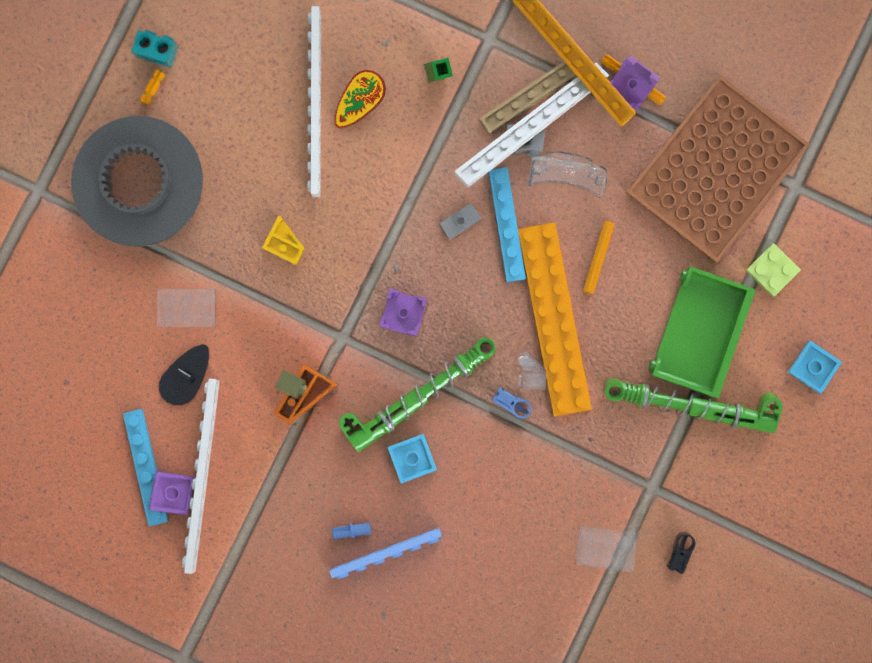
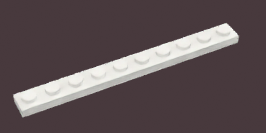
[308,6,321,197]
[454,63,609,188]
[182,379,220,574]

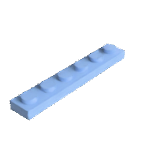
[329,527,442,579]

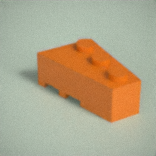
[273,364,339,424]

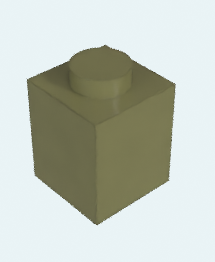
[274,370,307,399]

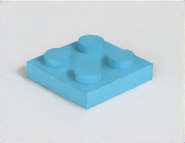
[787,340,842,394]
[387,434,437,483]

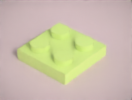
[745,243,801,297]

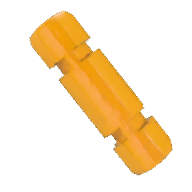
[140,69,165,106]

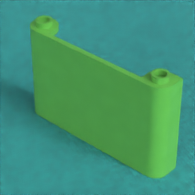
[648,266,756,399]

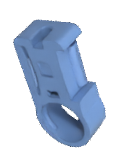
[493,387,532,419]

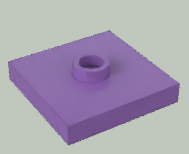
[148,471,195,515]

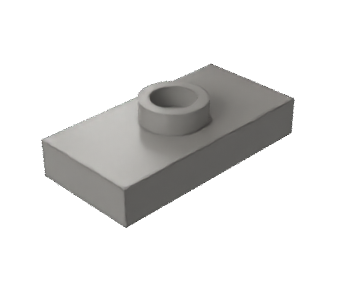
[439,203,482,240]

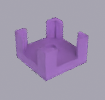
[610,55,661,111]
[379,289,427,337]

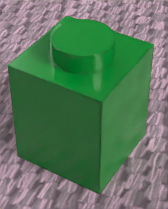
[424,58,453,83]

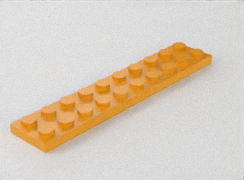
[518,222,592,417]

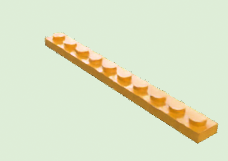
[512,0,637,126]

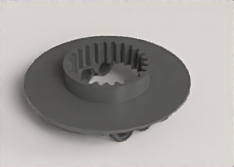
[71,116,203,247]

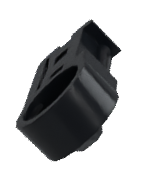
[667,532,696,574]

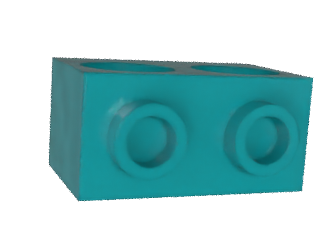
[131,30,178,68]

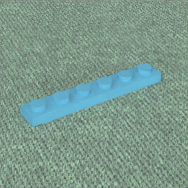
[489,167,526,283]
[123,409,169,526]

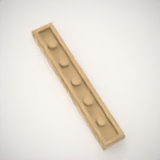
[479,61,577,135]

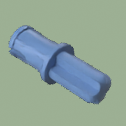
[332,522,371,539]

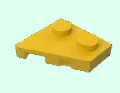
[262,215,305,266]

